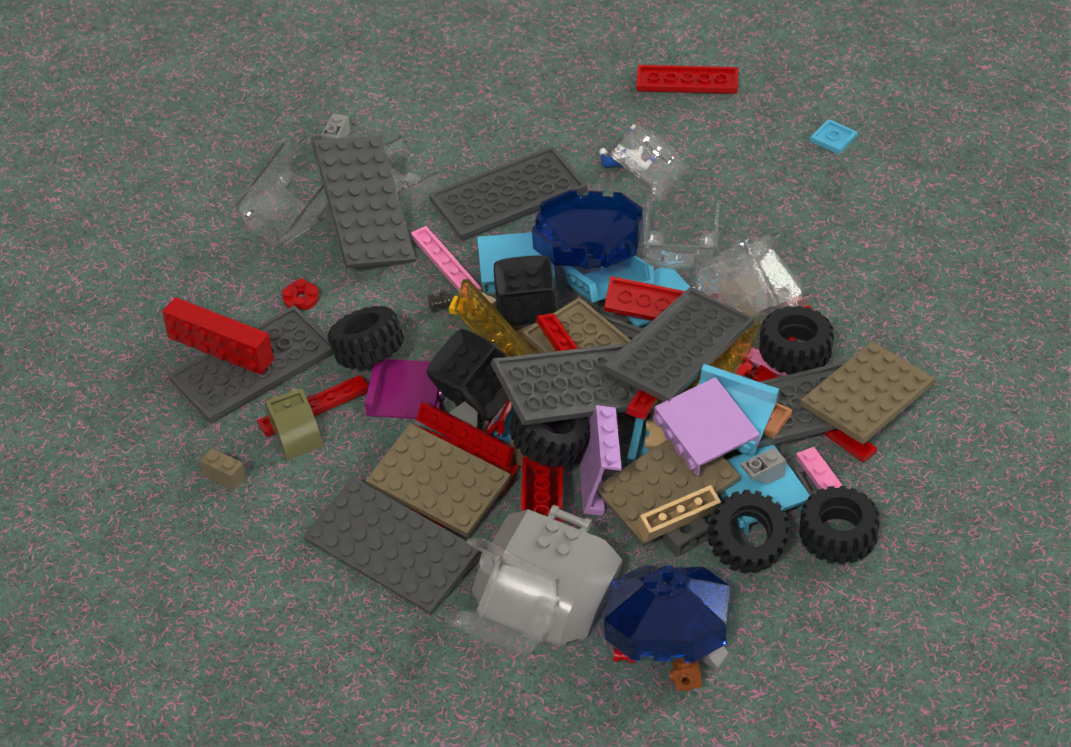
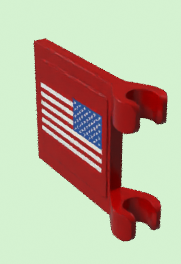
[484,400,512,437]

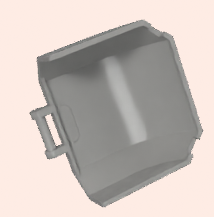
[472,505,622,647]

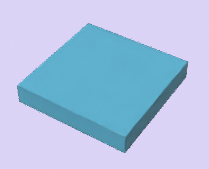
[810,119,858,154]

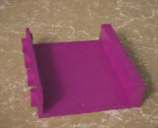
[365,359,443,419]

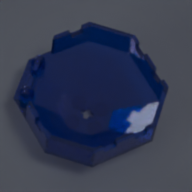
[532,190,643,269]
[603,564,731,663]

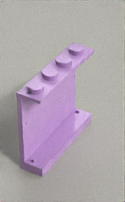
[653,377,760,476]
[579,405,622,515]

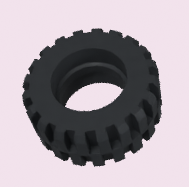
[759,305,834,375]
[328,306,404,369]
[509,412,590,467]
[799,486,880,565]
[707,490,790,573]

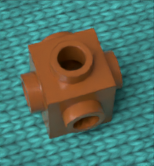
[669,658,702,691]

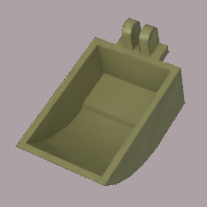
[265,388,323,460]

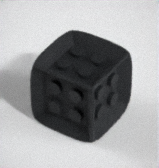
[493,255,557,338]
[426,329,509,420]

